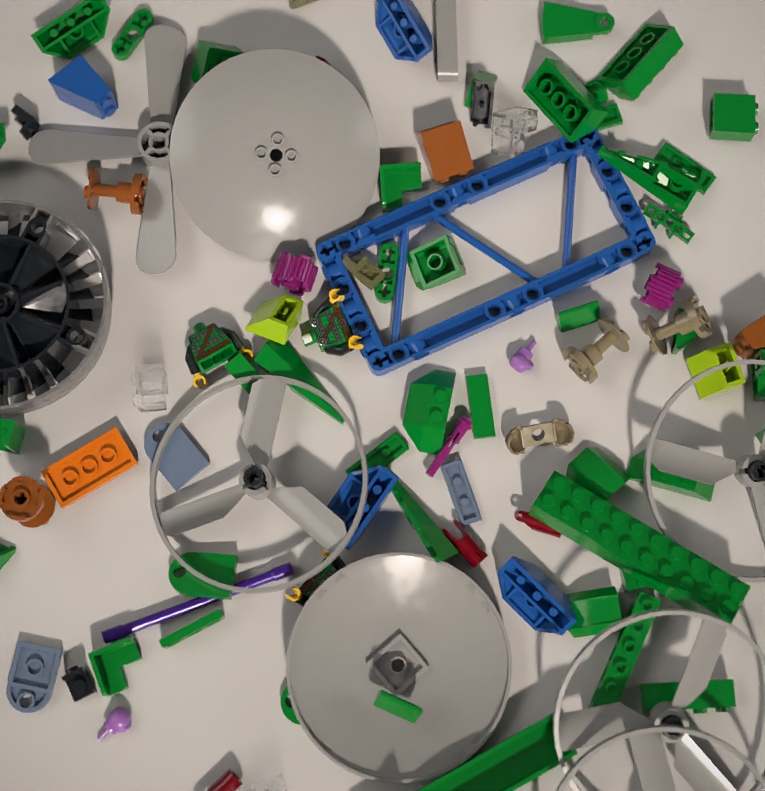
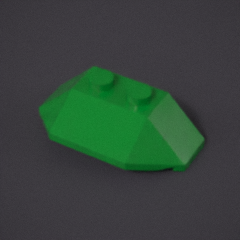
[31,0,111,60]
[402,369,456,455]
[627,449,715,502]

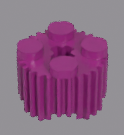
[271,251,318,296]
[639,262,684,311]

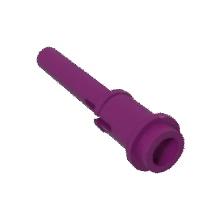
[425,416,472,478]

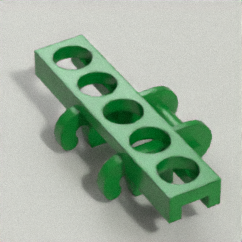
[643,203,695,244]

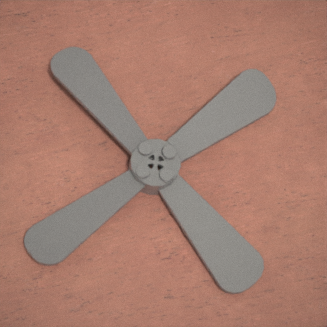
[28,25,282,274]

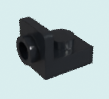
[11,105,40,141]
[61,665,97,702]

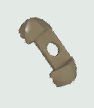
[505,418,575,455]

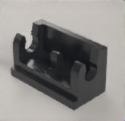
[470,80,495,129]

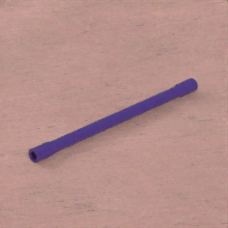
[102,562,294,644]

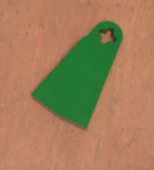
[540,1,615,45]

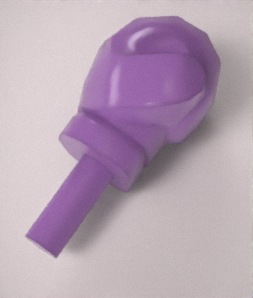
[509,340,536,373]
[97,706,132,741]

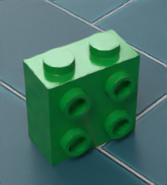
[709,93,759,142]

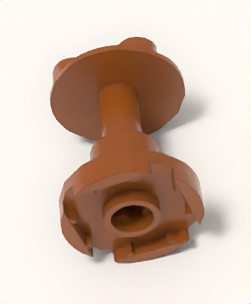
[84,168,147,215]
[0,476,55,528]

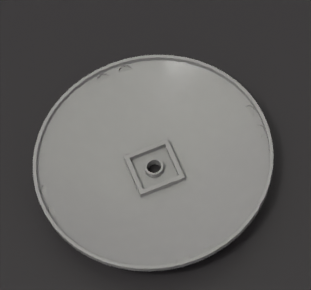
[169,49,380,261]
[286,552,512,783]

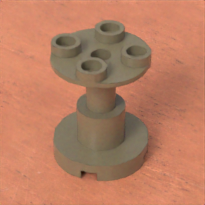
[642,295,712,355]
[562,316,630,384]

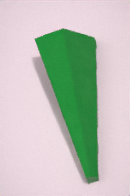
[597,145,707,215]
[254,340,345,425]
[388,470,459,564]

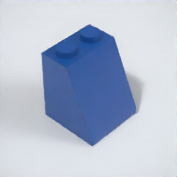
[48,55,119,120]

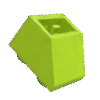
[245,294,304,345]
[685,342,746,400]

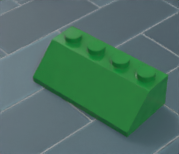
[596,23,684,101]
[523,58,608,143]

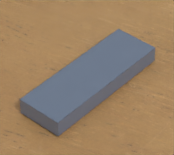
[440,458,482,526]

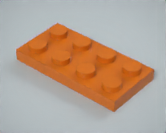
[40,427,139,509]

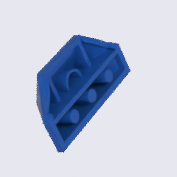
[376,0,433,62]
[327,465,399,551]
[498,556,578,635]

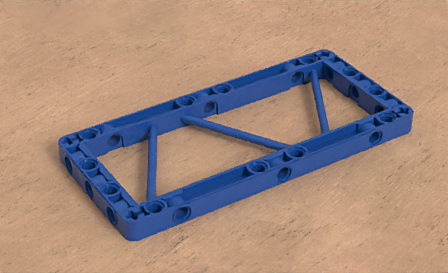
[316,129,656,376]

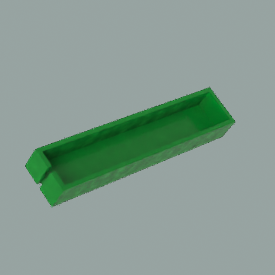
[529,470,751,624]
[416,713,578,791]

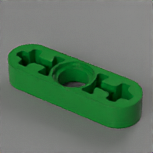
[111,9,154,61]
[375,243,399,304]

